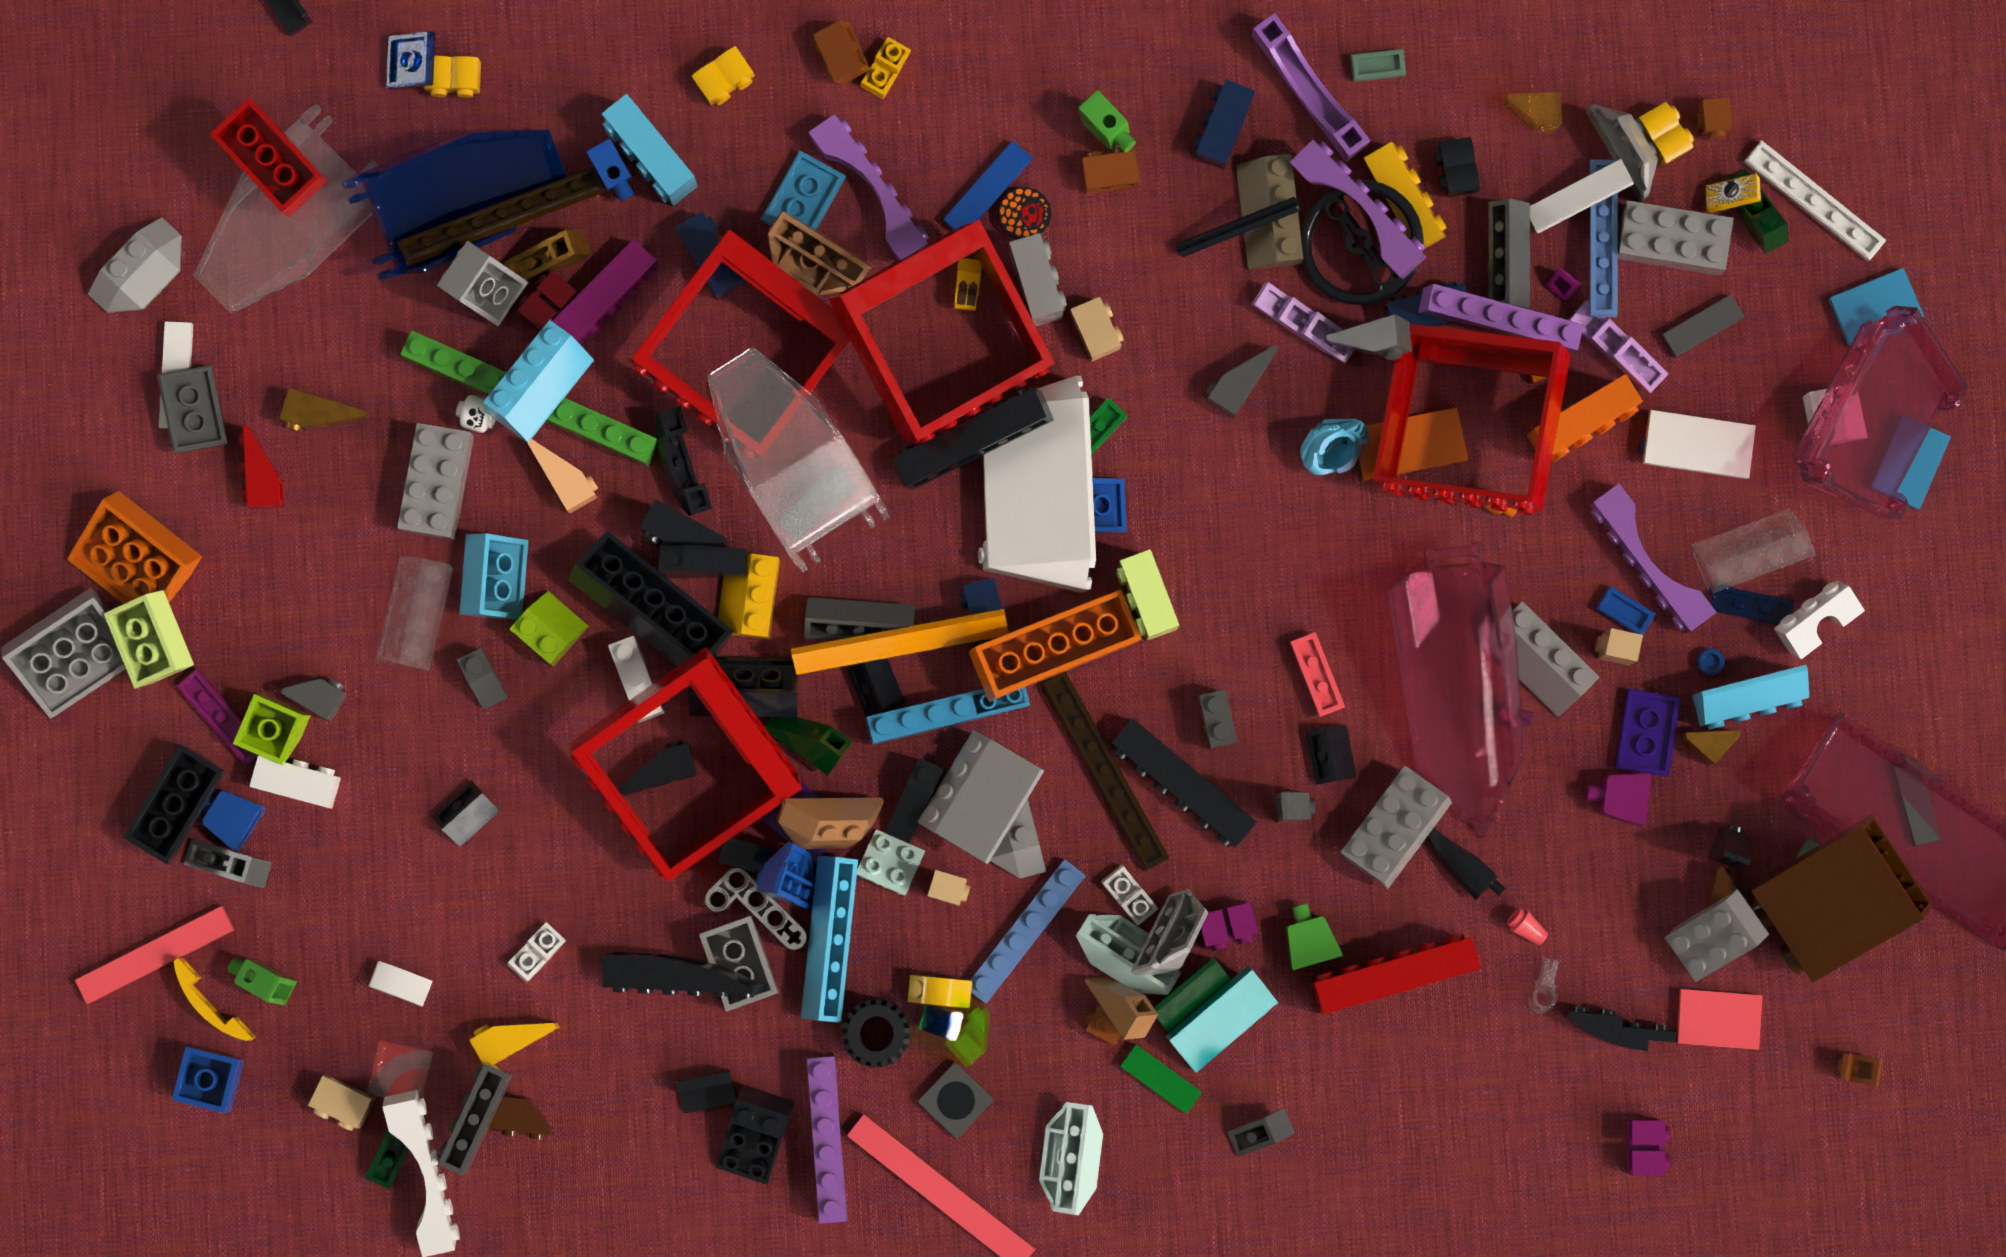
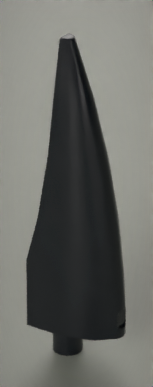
[1426,827,1506,900]

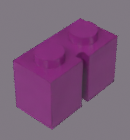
[1200,902,1259,951]
[1628,1119,1670,1176]

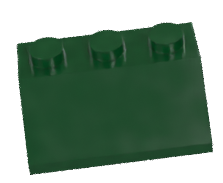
[1153,958,1231,1033]

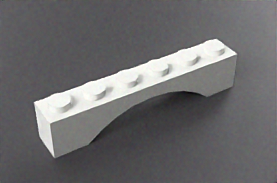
[383,1090,460,1257]

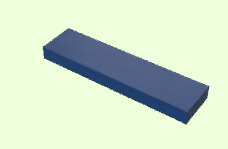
[943,141,1033,230]

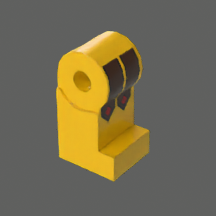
[954,258,982,311]

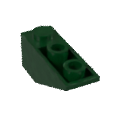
[1723,169,1788,254]
[764,717,853,776]

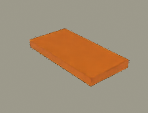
[1358,407,1468,481]

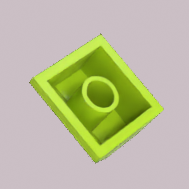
[510,591,589,667]
[233,694,311,765]

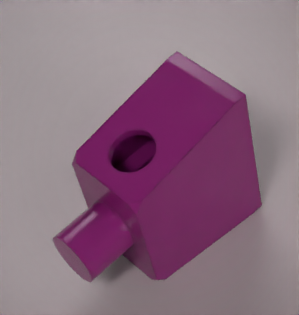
[1586,774,1652,826]

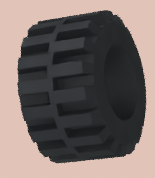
[842,999,911,1068]

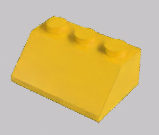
[718,553,780,640]

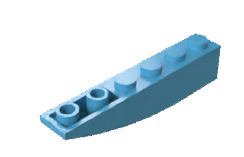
[864,687,1030,746]

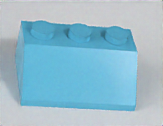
[459,533,528,620]

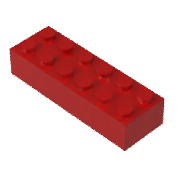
[1310,933,1481,1014]

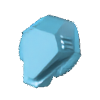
[1300,419,1368,475]

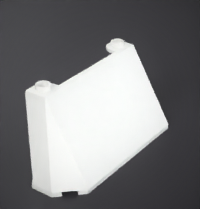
[978,376,1096,592]

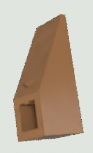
[1085,977,1158,1040]

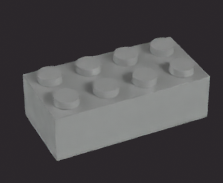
[1618,201,1733,276]
[397,423,474,541]
[1340,766,1452,889]

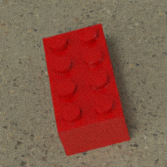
[210,97,329,217]

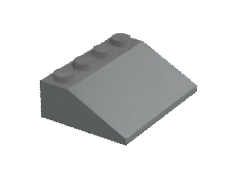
[1,587,126,719]
[917,730,1044,864]

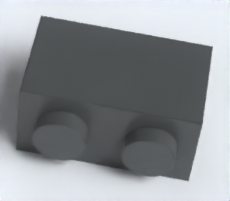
[1197,689,1237,750]

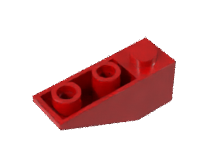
[239,426,284,509]

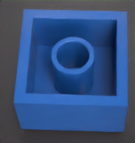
[172,1046,245,1113]

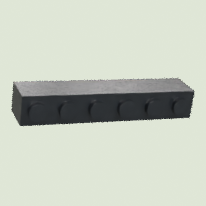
[893,387,1054,490]
[1111,718,1257,848]

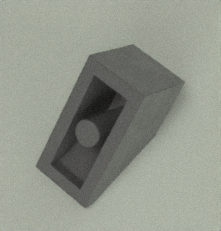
[457,648,508,710]
[281,678,348,722]
[1227,1108,1295,1157]

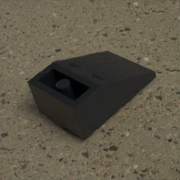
[716,1084,795,1185]

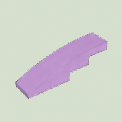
[1251,282,1354,364]
[1567,300,1668,393]

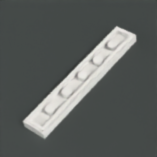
[1744,140,1886,262]

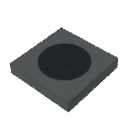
[918,1062,994,1139]

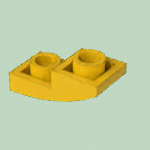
[860,37,911,99]

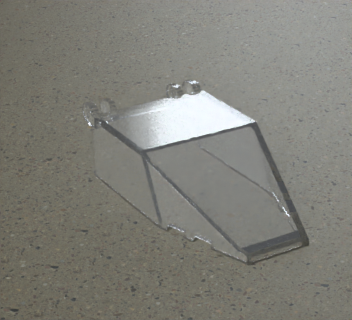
[193,104,389,314]
[707,347,889,572]

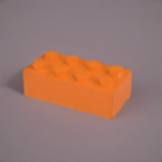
[1527,374,1643,463]

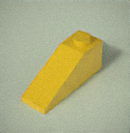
[470,1023,559,1065]

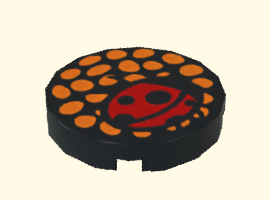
[998,187,1052,240]

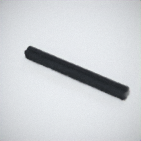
[1176,197,1301,257]

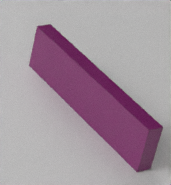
[176,668,260,767]

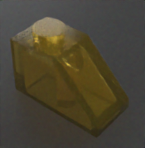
[1504,92,1562,134]

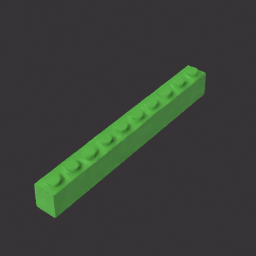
[400,331,658,467]

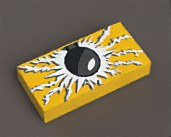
[1706,174,1761,213]

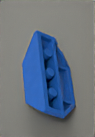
[756,842,815,911]

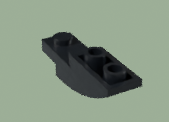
[1564,1007,1677,1051]

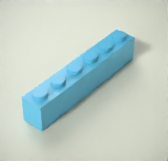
[801,856,858,1022]

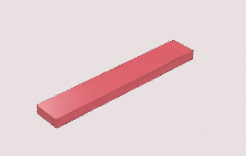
[75,906,235,1004]

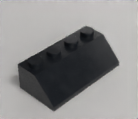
[688,657,799,718]
[123,744,225,865]

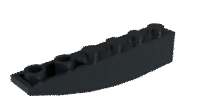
[602,951,764,998]

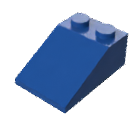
[1092,478,1127,534]

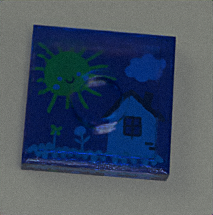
[386,31,435,90]

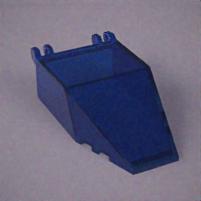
[342,130,567,280]

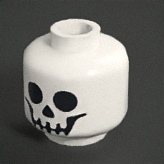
[456,395,495,433]

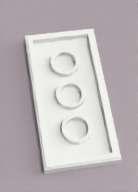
[1642,410,1756,479]

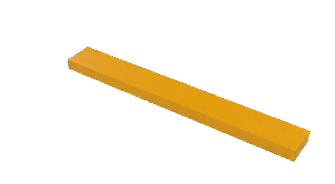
[791,609,1009,675]

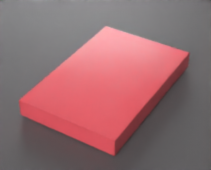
[1676,989,1762,1050]

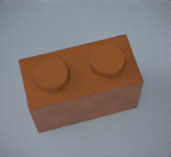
[813,20,870,84]
[1082,148,1140,194]

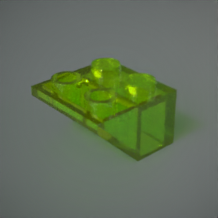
[945,1006,990,1068]

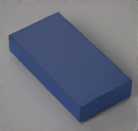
[1595,586,1656,635]

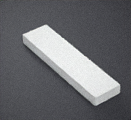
[1530,159,1634,234]
[159,322,193,429]

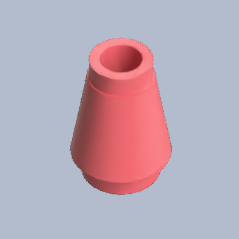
[1507,908,1548,946]

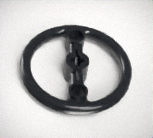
[1300,180,1424,305]

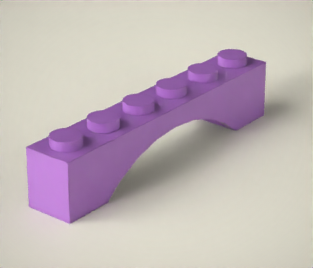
[1251,13,1370,162]
[809,114,929,260]
[1290,140,1427,279]
[1418,284,1584,353]
[1589,483,1717,634]
[807,1056,848,1224]

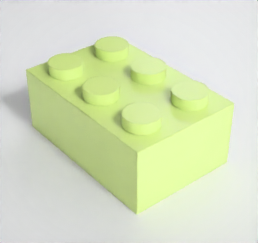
[1116,549,1179,641]
[104,590,194,689]

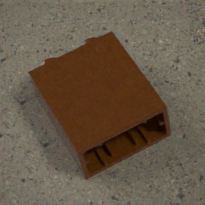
[1751,814,1933,983]

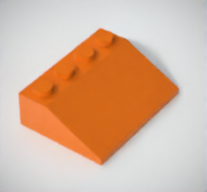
[67,491,202,604]

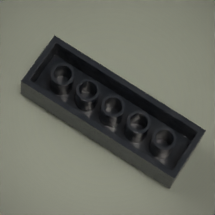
[568,531,733,667]

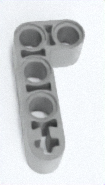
[705,868,808,950]

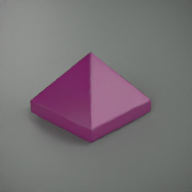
[1545,267,1581,302]

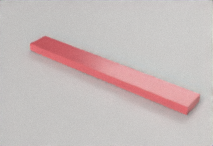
[847,1114,1035,1257]

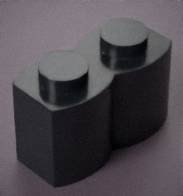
[1434,137,1480,198]

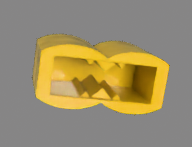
[692,46,755,105]
[424,56,481,98]
[1638,102,1694,166]

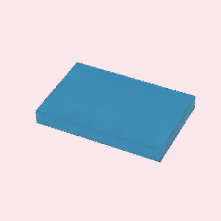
[761,150,846,230]
[1828,268,1925,348]
[1868,415,1951,510]

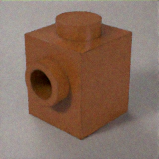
[1695,97,1732,140]
[1083,1006,1120,1046]

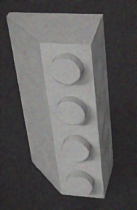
[1481,601,1600,718]

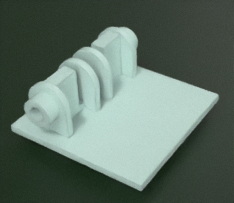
[857,829,925,896]

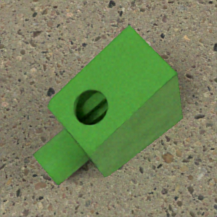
[1078,90,1136,153]
[1285,903,1343,970]
[228,958,297,1006]

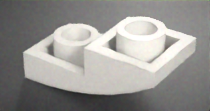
[1101,864,1158,926]
[507,922,566,983]
[368,961,433,1006]

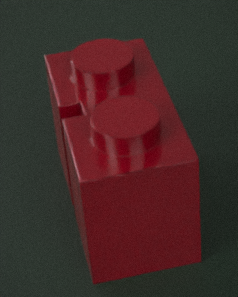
[517,270,578,331]

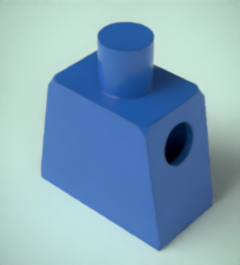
[586,139,635,202]
[202,790,267,851]

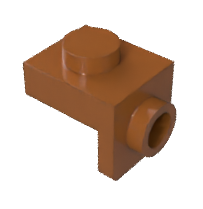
[1837,1053,1882,1086]

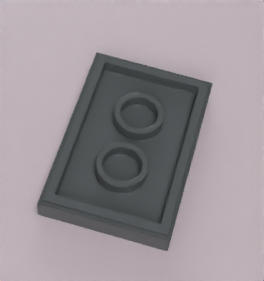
[157,365,227,454]

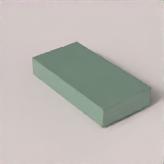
[1350,49,1406,82]

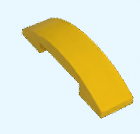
[174,958,256,1041]

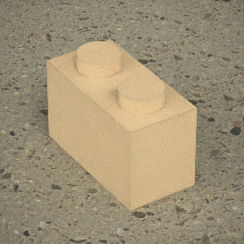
[1070,297,1124,362]
[1595,628,1643,666]
[928,870,971,906]
[308,1075,376,1131]

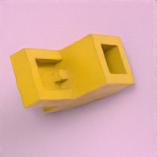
[907,975,972,1008]

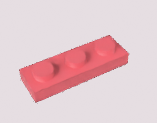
[1290,632,1345,717]

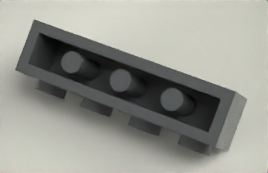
[1489,198,1530,309]
[804,597,915,641]
[438,1062,513,1176]

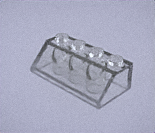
[1690,508,1816,595]
[376,555,453,672]

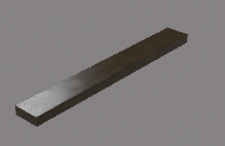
[397,167,606,267]
[1041,671,1169,871]

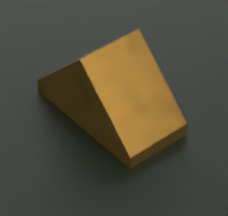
[1681,730,1740,765]

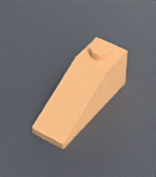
[528,439,598,514]

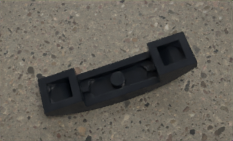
[656,406,712,516]

